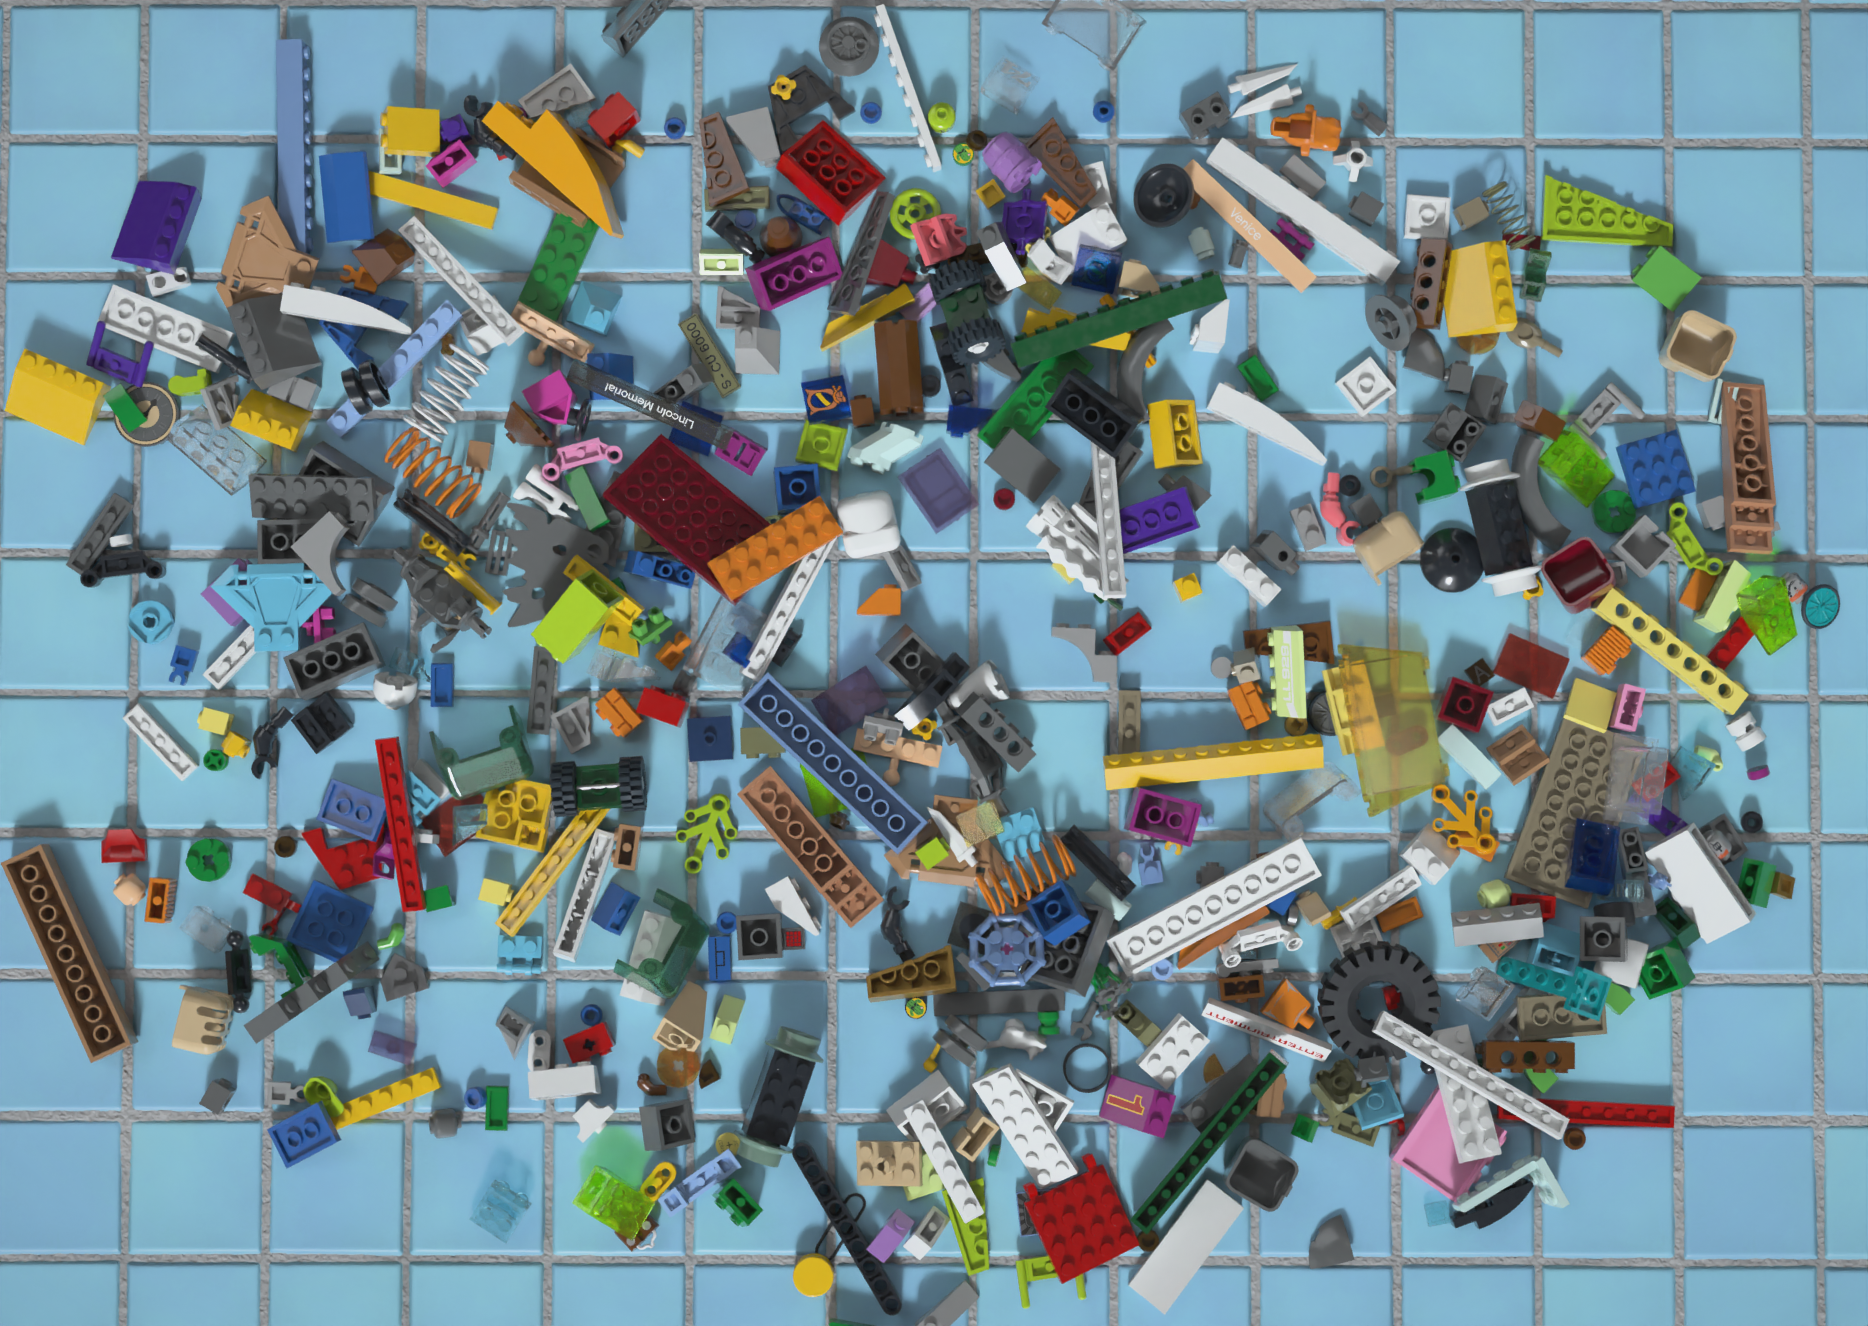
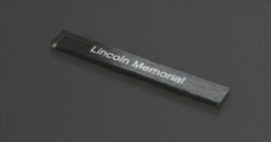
[566,359,734,451]

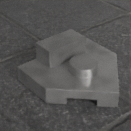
[380,953,430,1002]

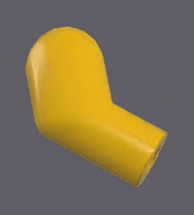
[612,140,645,158]

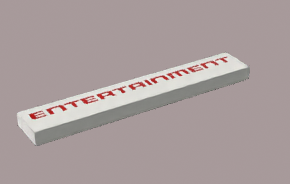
[1201,997,1332,1063]

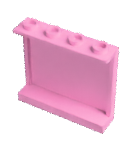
[1389,1084,1507,1202]

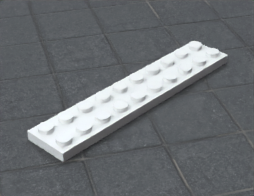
[1107,836,1322,977]

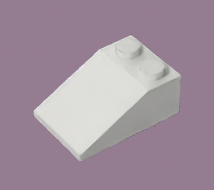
[1049,202,1127,275]

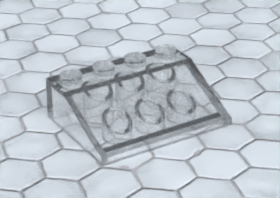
[683,595,769,700]

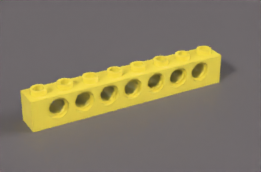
[1591,587,1749,715]

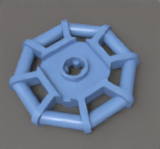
[968,912,1046,987]

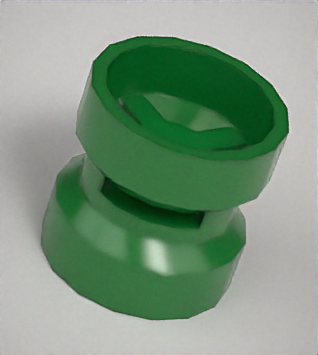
[1037,1011,1060,1035]

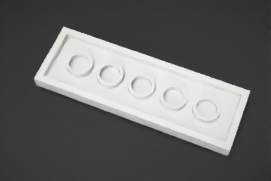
[97,284,235,374]
[1430,1024,1502,1164]
[972,1063,1079,1190]

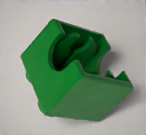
[1407,450,1460,505]

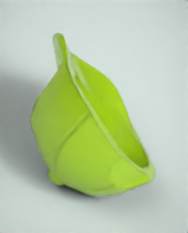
[303,1076,344,1117]

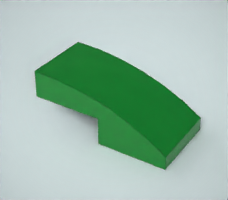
[103,383,148,433]

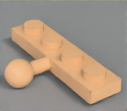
[510,301,595,366]
[853,728,943,787]

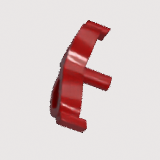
[1388,1118,1405,1137]

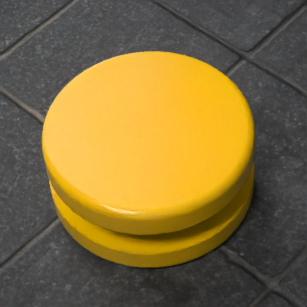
[793,1253,834,1297]

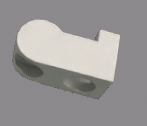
[146,267,191,298]

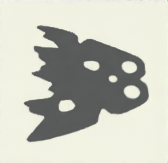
[502,503,609,627]

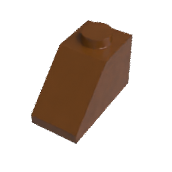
[1514,400,1566,442]

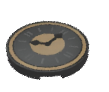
[113,382,180,447]

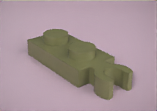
[1318,1108,1381,1147]

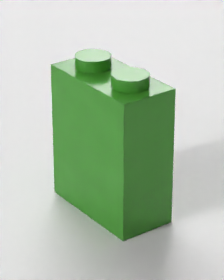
[1631,245,1702,312]

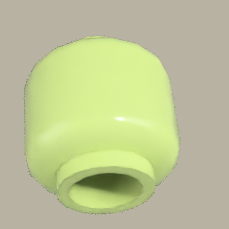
[1477,879,1512,909]

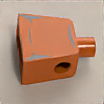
[1260,978,1315,1029]

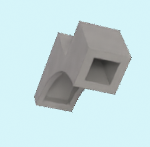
[1696,495,1781,537]
[1051,623,1117,683]

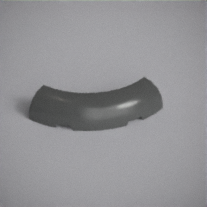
[1116,319,1174,423]
[1510,434,1571,552]

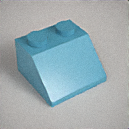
[991,807,1047,862]

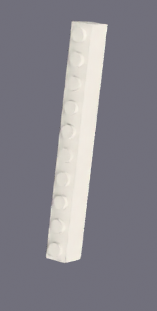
[1206,137,1400,286]

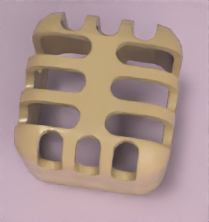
[172,985,234,1055]

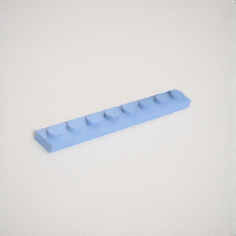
[325,300,463,438]

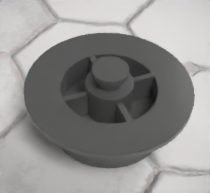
[819,17,879,77]
[1365,295,1417,351]

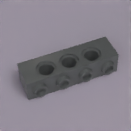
[955,692,1036,773]

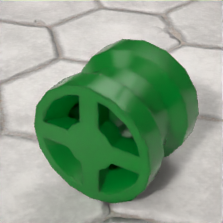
[203,749,229,771]

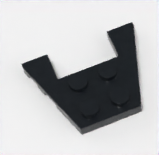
[768,65,855,153]

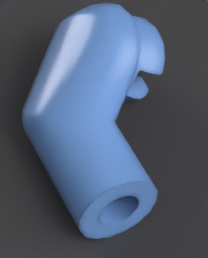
[1188,798,1214,827]

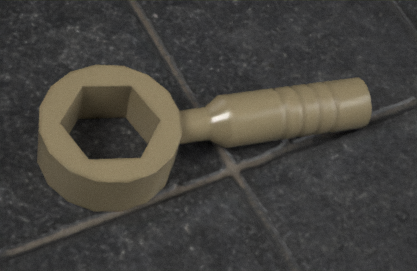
[1369,464,1420,488]

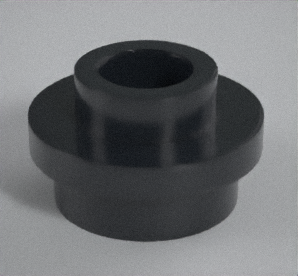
[1339,475,1361,497]
[1740,811,1763,833]

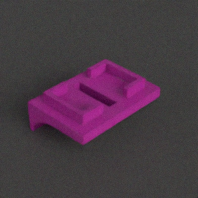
[714,427,768,476]

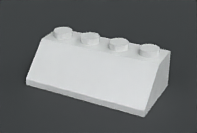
[620,910,689,1006]

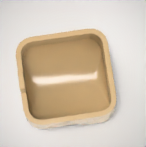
[1658,310,1737,382]
[1353,511,1424,586]

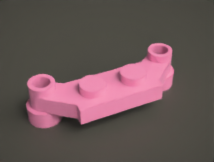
[542,437,623,481]

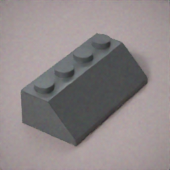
[283,622,386,700]

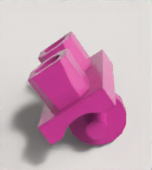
[300,605,336,643]

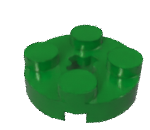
[1591,490,1637,534]
[185,838,232,882]

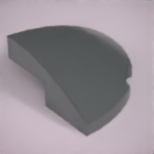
[1402,328,1445,381]
[1308,1214,1355,1269]

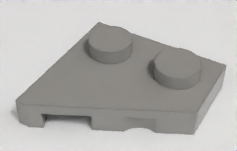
[716,286,761,330]
[200,375,239,430]
[550,696,591,754]

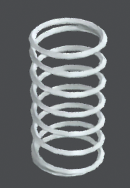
[403,343,489,443]

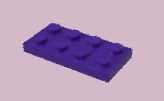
[1119,486,1200,554]

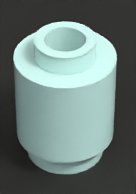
[1188,227,1215,261]

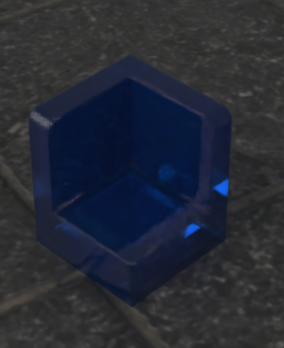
[722,631,753,668]

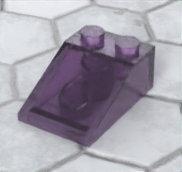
[811,666,889,736]

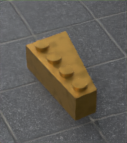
[866,944,957,1003]

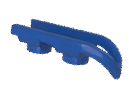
[776,194,830,235]

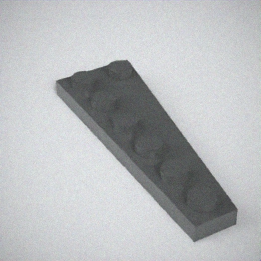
[827,191,895,316]

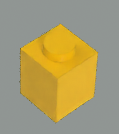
[1172,573,1203,603]

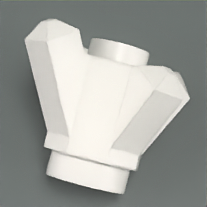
[1333,141,1373,182]

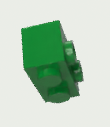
[1738,858,1777,908]
[712,1178,763,1227]

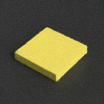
[1563,678,1617,733]

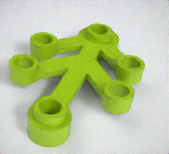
[676,793,738,874]

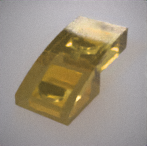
[1017,266,1062,310]

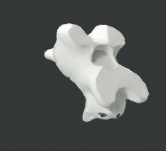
[985,1019,1047,1061]

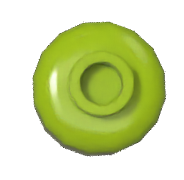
[928,102,956,133]

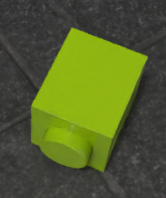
[915,836,950,870]

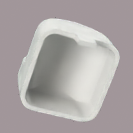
[837,490,901,558]

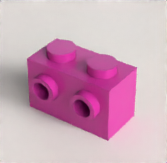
[426,140,477,188]

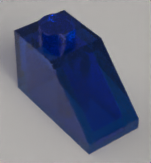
[946,405,992,439]

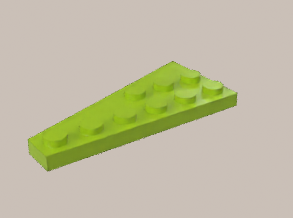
[1541,175,1673,248]

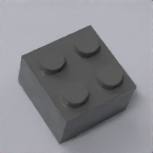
[736,913,784,961]

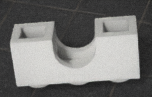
[1216,545,1282,607]

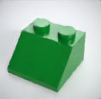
[1639,939,1696,1000]

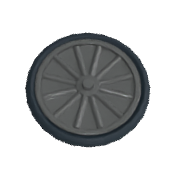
[1308,691,1336,736]

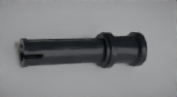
[195,333,253,384]

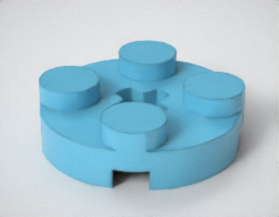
[128,600,175,644]

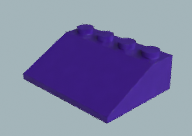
[111,181,202,275]

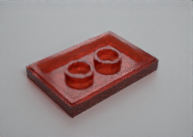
[1492,633,1570,699]

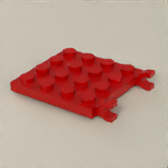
[1022,1153,1139,1284]

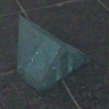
[1670,746,1716,801]
[452,804,487,846]

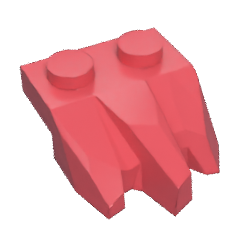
[910,213,967,266]

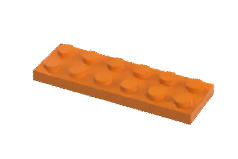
[708,496,843,601]

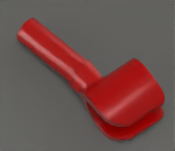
[262,908,286,936]

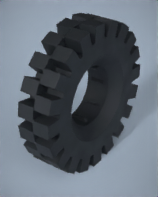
[1317,941,1441,1063]

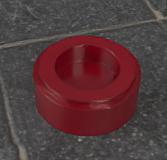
[993,488,1015,510]

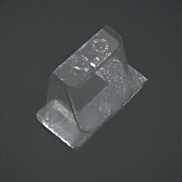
[1602,733,1669,826]

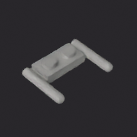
[1567,382,1645,460]

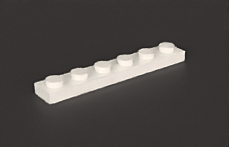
[902,1098,984,1223]

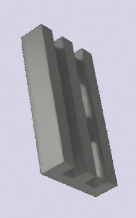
[485,529,513,576]

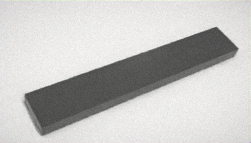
[933,988,1065,1016]

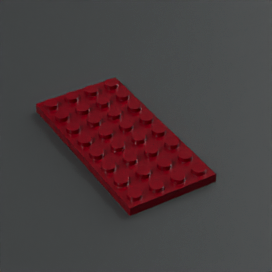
[603,434,771,606]

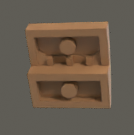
[1486,724,1550,786]

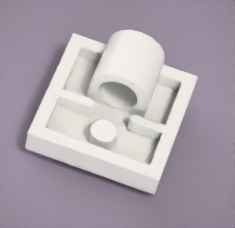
[1329,918,1383,959]

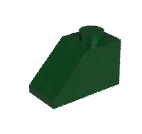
[1654,897,1701,950]

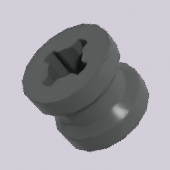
[672,670,698,697]

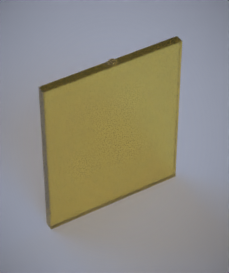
[956,800,1005,848]

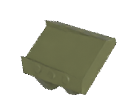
[1309,1058,1372,1117]

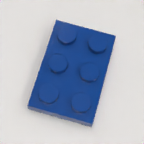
[316,779,387,842]
[267,1101,341,1169]

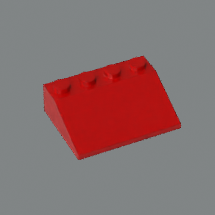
[776,120,886,226]

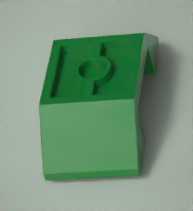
[249,933,312,998]

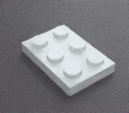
[1136,1013,1210,1090]

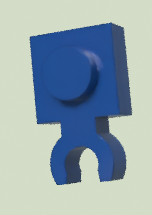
[169,645,199,686]

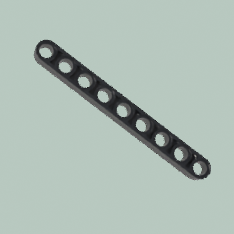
[792,1140,902,1316]

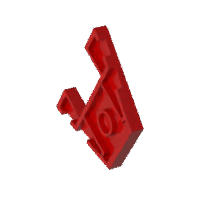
[302,820,385,890]

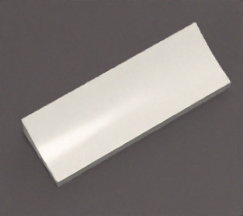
[1128,1179,1244,1315]

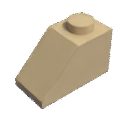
[1294,889,1332,926]

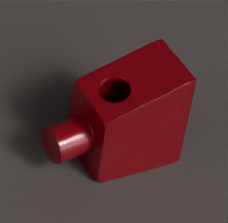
[867,239,918,289]

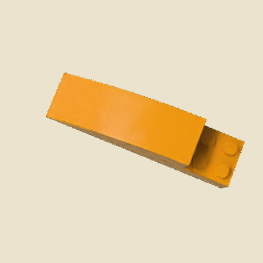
[482,101,624,239]

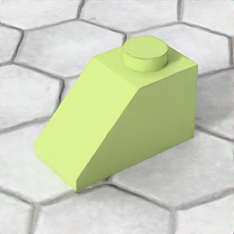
[709,994,745,1044]

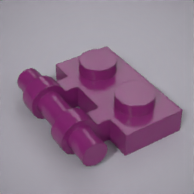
[1270,218,1315,261]

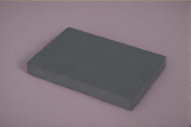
[984,428,1060,503]

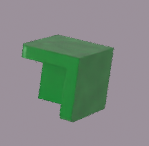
[424,885,456,912]

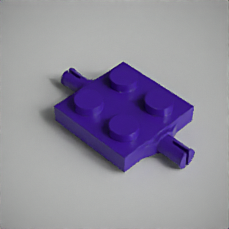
[1002,188,1048,255]

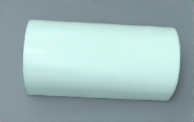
[379,128,402,175]
[1085,878,1132,922]

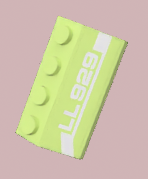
[1267,625,1307,718]

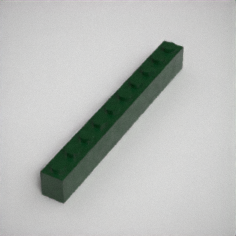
[1010,269,1227,368]
[1130,1049,1289,1234]

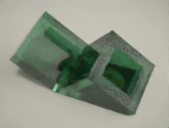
[1519,248,1552,302]

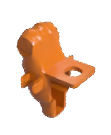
[1270,104,1342,156]

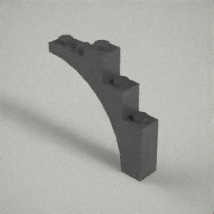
[244,941,379,1044]

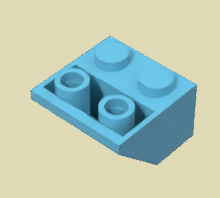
[1526,922,1580,976]

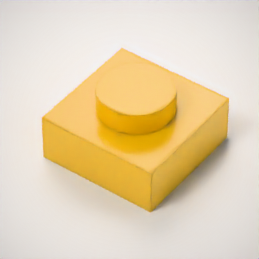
[976,179,1006,210]

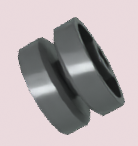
[341,577,398,628]
[932,1013,989,1067]

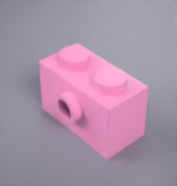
[1608,684,1646,732]

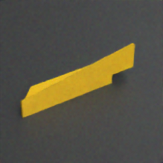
[820,283,915,352]
[1021,306,1131,351]

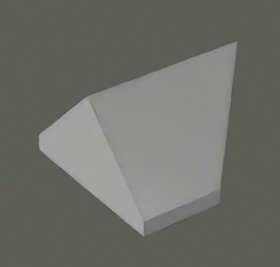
[495,1006,536,1060]

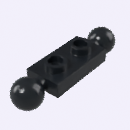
[225,930,251,1013]

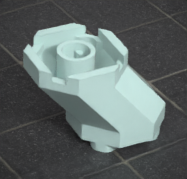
[848,422,924,475]

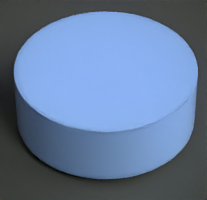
[1151,958,1173,980]

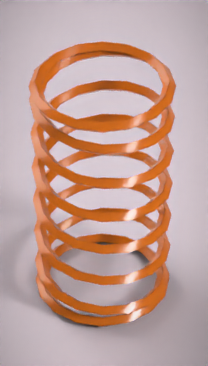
[384,427,482,519]
[976,834,1077,916]

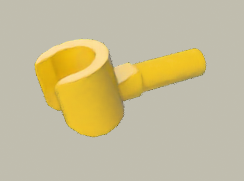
[923,1043,941,1073]

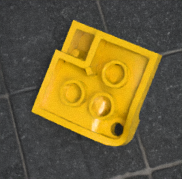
[475,776,552,853]

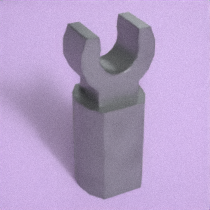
[1351,102,1388,137]

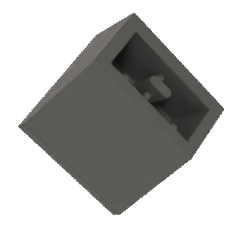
[1422,402,1487,463]

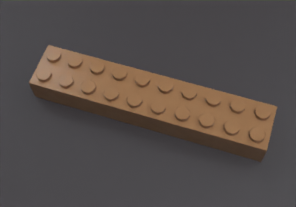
[1,844,138,1063]

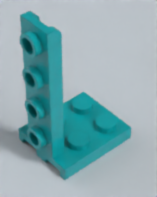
[1495,956,1612,1021]

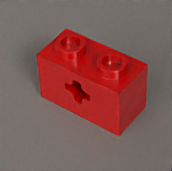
[563,1021,616,1064]

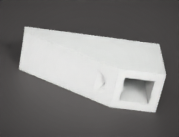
[765,876,822,936]

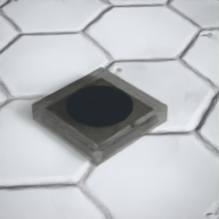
[947,901,999,955]

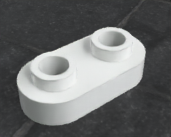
[527,1029,552,1071]

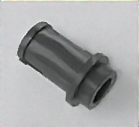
[1228,240,1249,269]

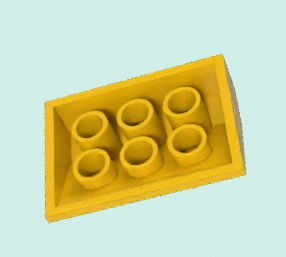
[1444,240,1518,338]
[5,348,111,446]

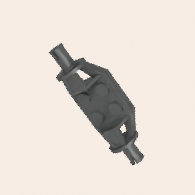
[392,547,492,639]
[936,699,1010,819]

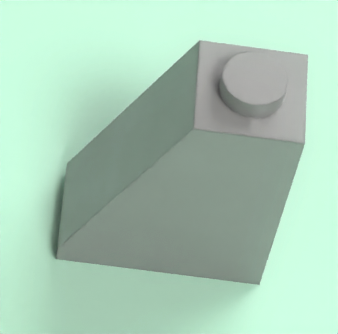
[726,107,781,168]

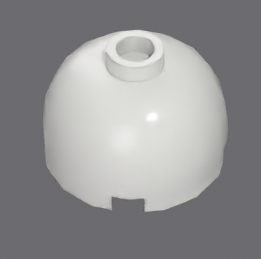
[373,672,418,710]

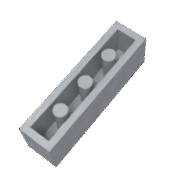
[1451,903,1544,947]

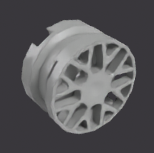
[984,272,1013,305]

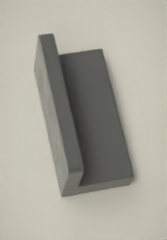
[1465,374,1508,425]

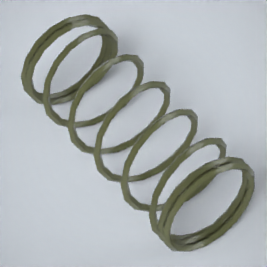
[1482,181,1536,251]

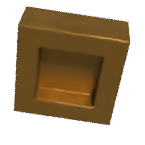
[1770,872,1796,899]

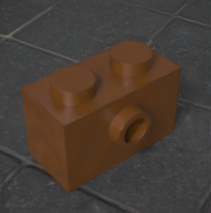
[1216,973,1265,1003]

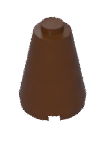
[759,216,802,257]

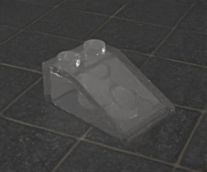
[1455,966,1515,1022]

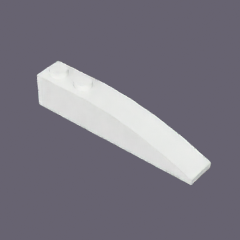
[280,282,414,335]
[1206,382,1327,466]
[553,828,615,963]

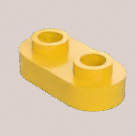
[640,1161,677,1202]

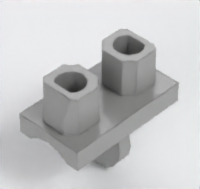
[862,708,904,746]

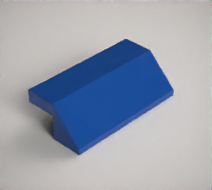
[319,151,375,243]

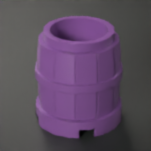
[982,132,1042,193]

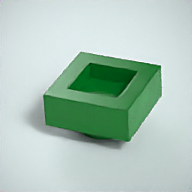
[1291,1113,1320,1143]

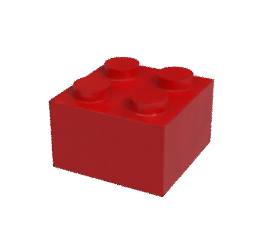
[587,91,641,149]
[636,685,690,728]

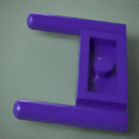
[86,320,154,387]

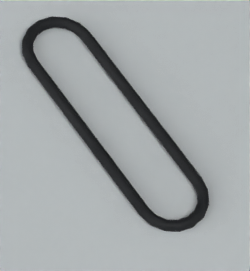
[815,1193,866,1260]

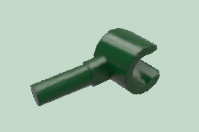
[1093,594,1123,611]

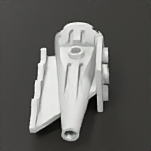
[1025,495,1129,601]

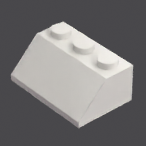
[1189,299,1230,354]
[528,1061,602,1101]
[1015,1069,1075,1132]
[886,1070,968,1141]

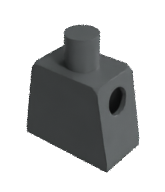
[1158,473,1212,512]
[1249,530,1300,576]

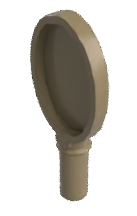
[1506,317,1563,358]

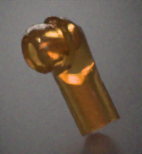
[440,332,455,356]

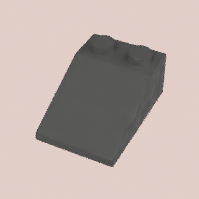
[257,519,320,564]
[875,624,944,692]

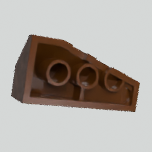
[504,401,555,448]

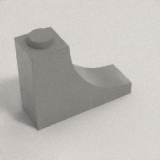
[291,511,349,596]

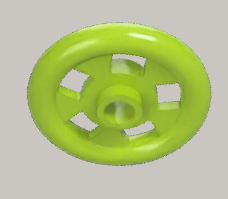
[890,188,941,239]

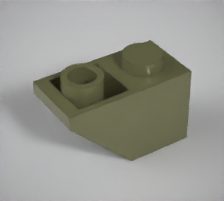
[740,727,786,759]
[1114,999,1162,1047]

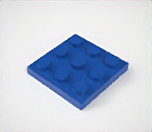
[1616,429,1696,509]
[286,880,374,962]

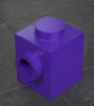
[440,114,472,144]

